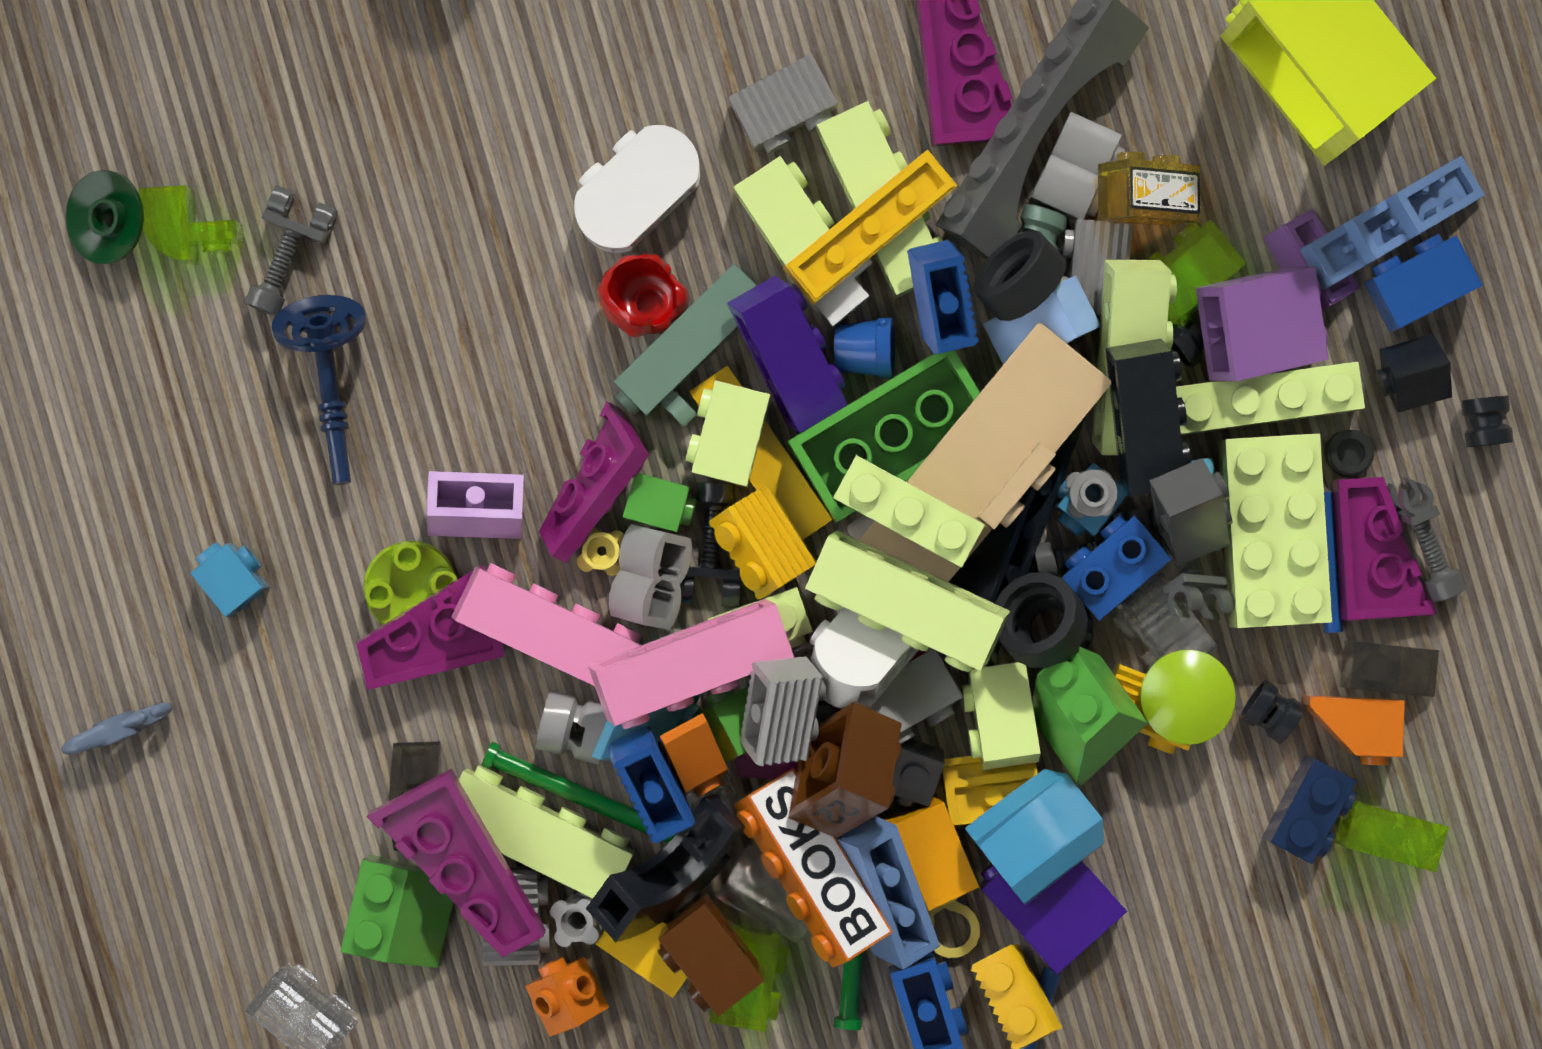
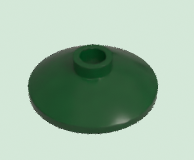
[65,170,144,264]

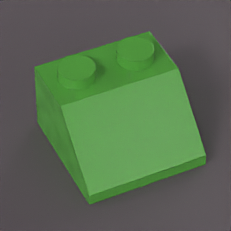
[1032,647,1148,786]
[340,854,454,968]

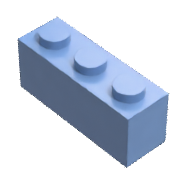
[836,816,940,969]

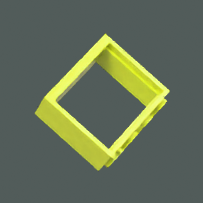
[1220,0,1437,166]

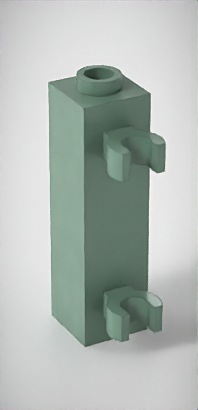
[613,263,756,427]

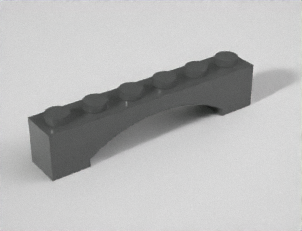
[935,0,1149,259]

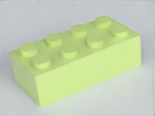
[1217,433,1332,628]

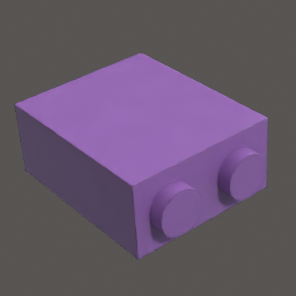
[1196,267,1329,381]

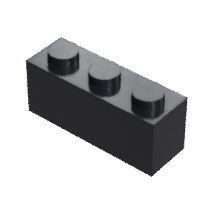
[1105,339,1191,497]

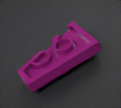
[539,401,649,563]
[1332,477,1437,620]
[355,564,505,690]

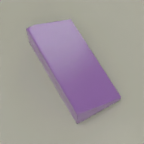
[1264,208,1360,310]

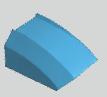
[965,769,1104,905]

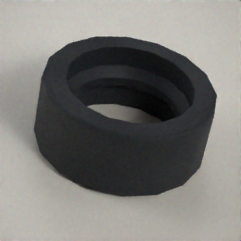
[973,230,1066,321]
[994,572,1088,668]

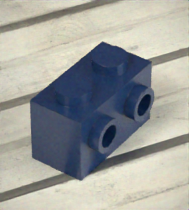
[1261,755,1357,864]

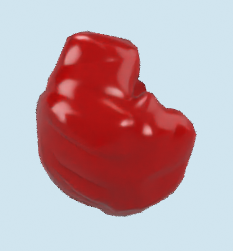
[597,253,690,338]

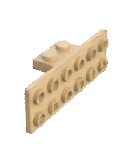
[859,323,1111,582]

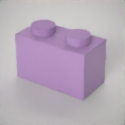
[427,471,524,539]

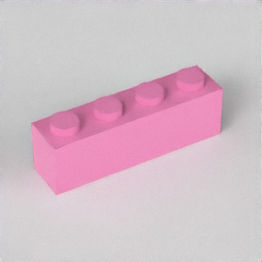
[451,563,642,686]
[588,599,794,729]

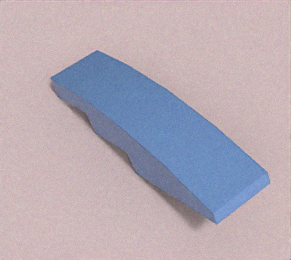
[1300,155,1485,290]

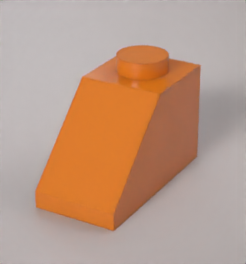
[1302,695,1405,765]
[658,713,728,798]

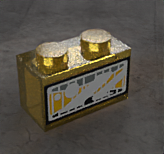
[1098,152,1200,226]

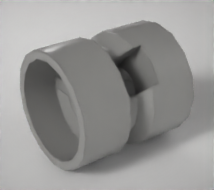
[535,690,607,765]

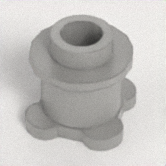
[1065,469,1117,518]
[550,892,603,947]

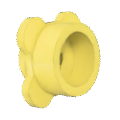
[577,527,624,576]

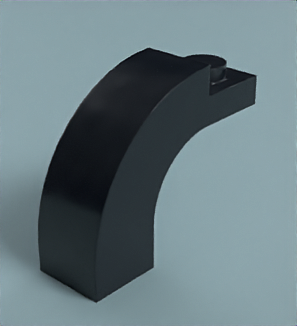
[586,794,745,943]

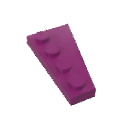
[916,0,1013,147]
[366,768,546,957]

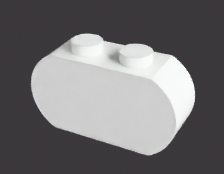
[574,125,701,253]
[810,606,918,709]

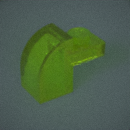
[139,185,244,265]

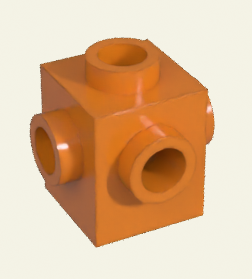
[525,956,609,1037]

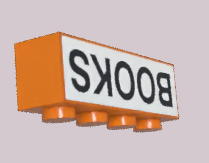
[734,768,893,968]

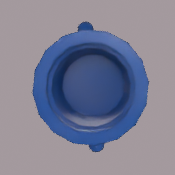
[834,318,895,378]

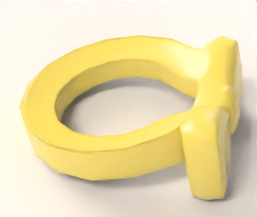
[927,898,980,958]

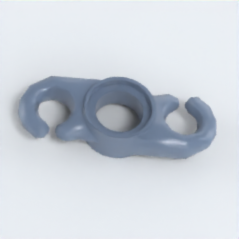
[61,703,172,755]

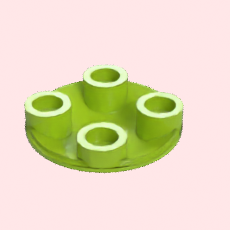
[363,541,457,625]
[1140,650,1236,745]

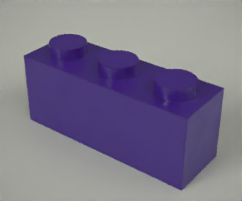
[727,276,847,433]

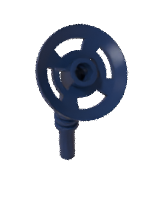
[271,295,366,485]

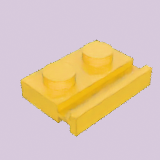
[942,756,1038,829]

